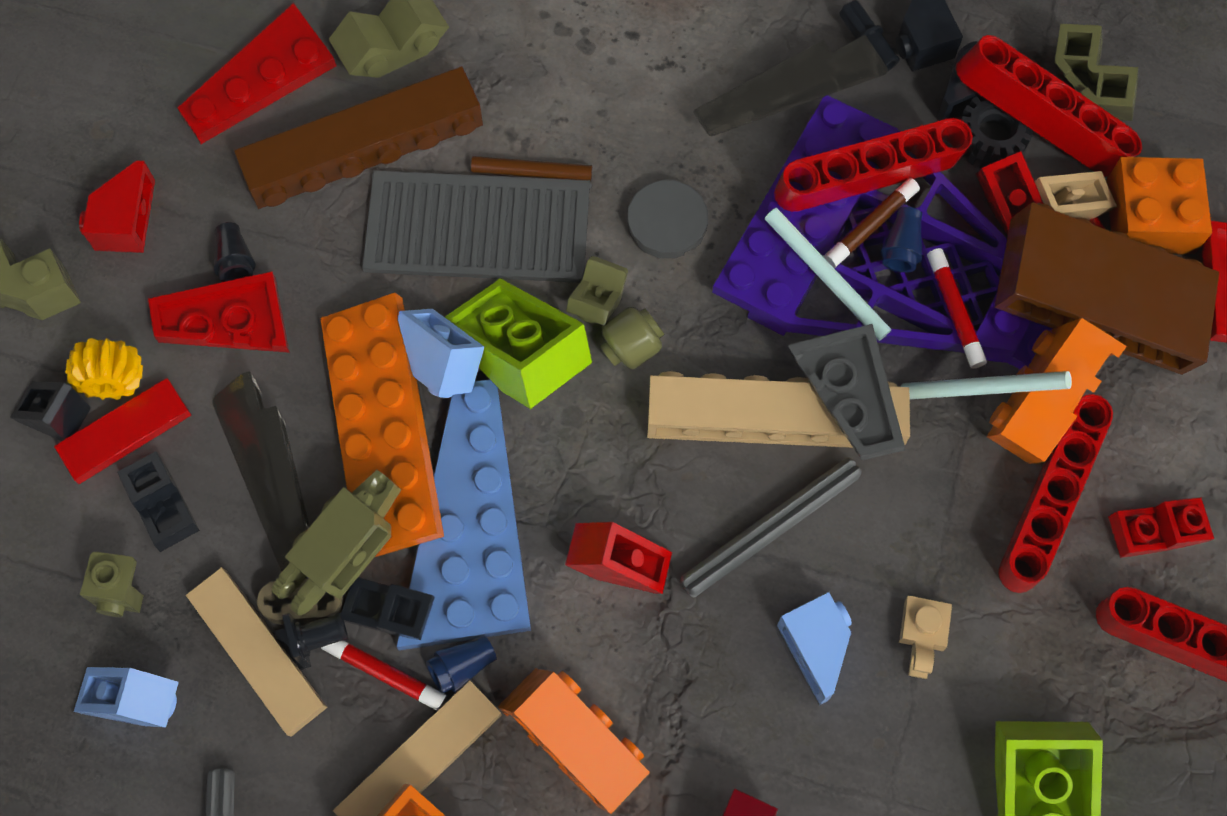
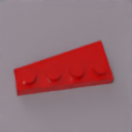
[177,3,336,144]

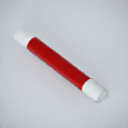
[927,248,987,369]
[321,640,447,711]

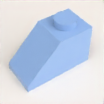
[397,309,484,398]
[777,592,852,705]
[74,667,179,727]

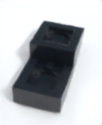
[117,451,200,552]
[341,577,435,640]

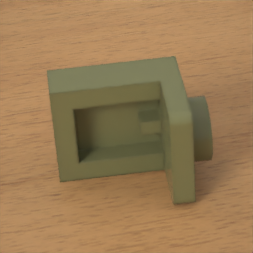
[566,256,628,326]
[80,552,144,617]

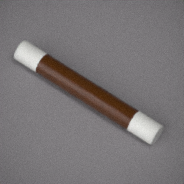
[823,178,920,268]

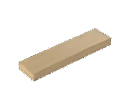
[186,567,328,737]
[333,681,502,816]

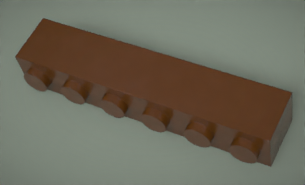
[234,66,483,209]

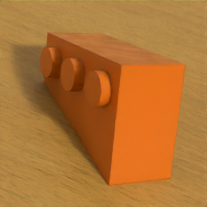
[987,318,1127,464]
[498,668,650,814]

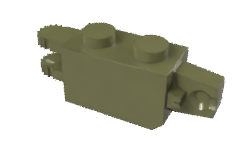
[271,470,401,616]

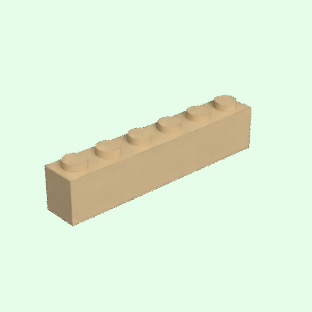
[647,371,910,448]

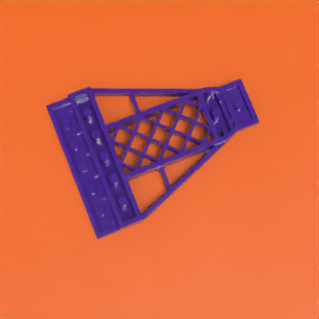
[712,94,1053,369]

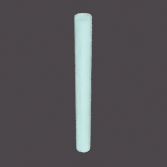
[765,208,892,341]
[901,371,1072,399]

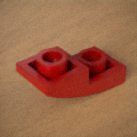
[1108,497,1214,558]

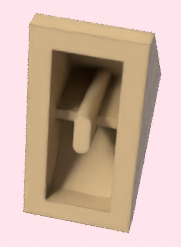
[1034,171,1117,220]

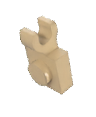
[899,596,952,679]

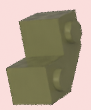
[329,0,449,78]
[1055,24,1138,121]
[0,238,81,320]

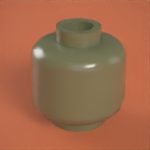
[600,307,665,369]

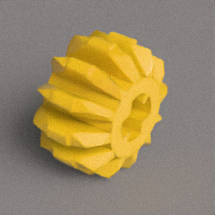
[65,337,143,400]

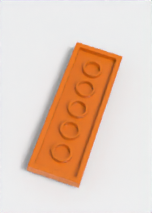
[320,293,444,557]

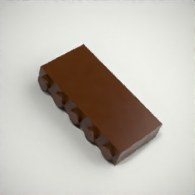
[994,202,1219,375]

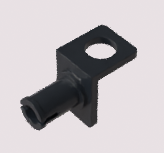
[272,612,349,670]

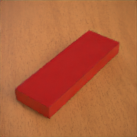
[54,378,192,484]

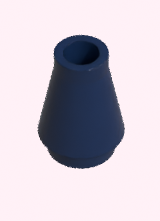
[880,207,922,272]
[426,636,497,694]

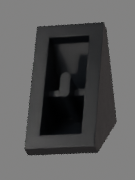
[10,381,91,441]

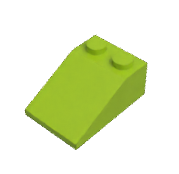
[445,278,592,409]
[995,721,1103,816]

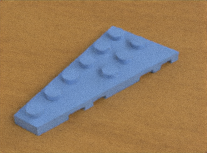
[397,379,531,651]

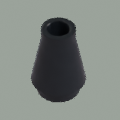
[214,222,256,282]

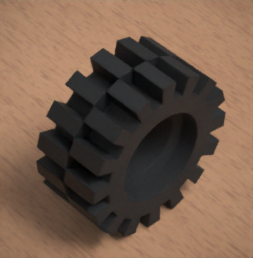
[960,96,1034,168]

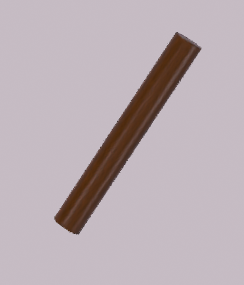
[471,156,593,181]

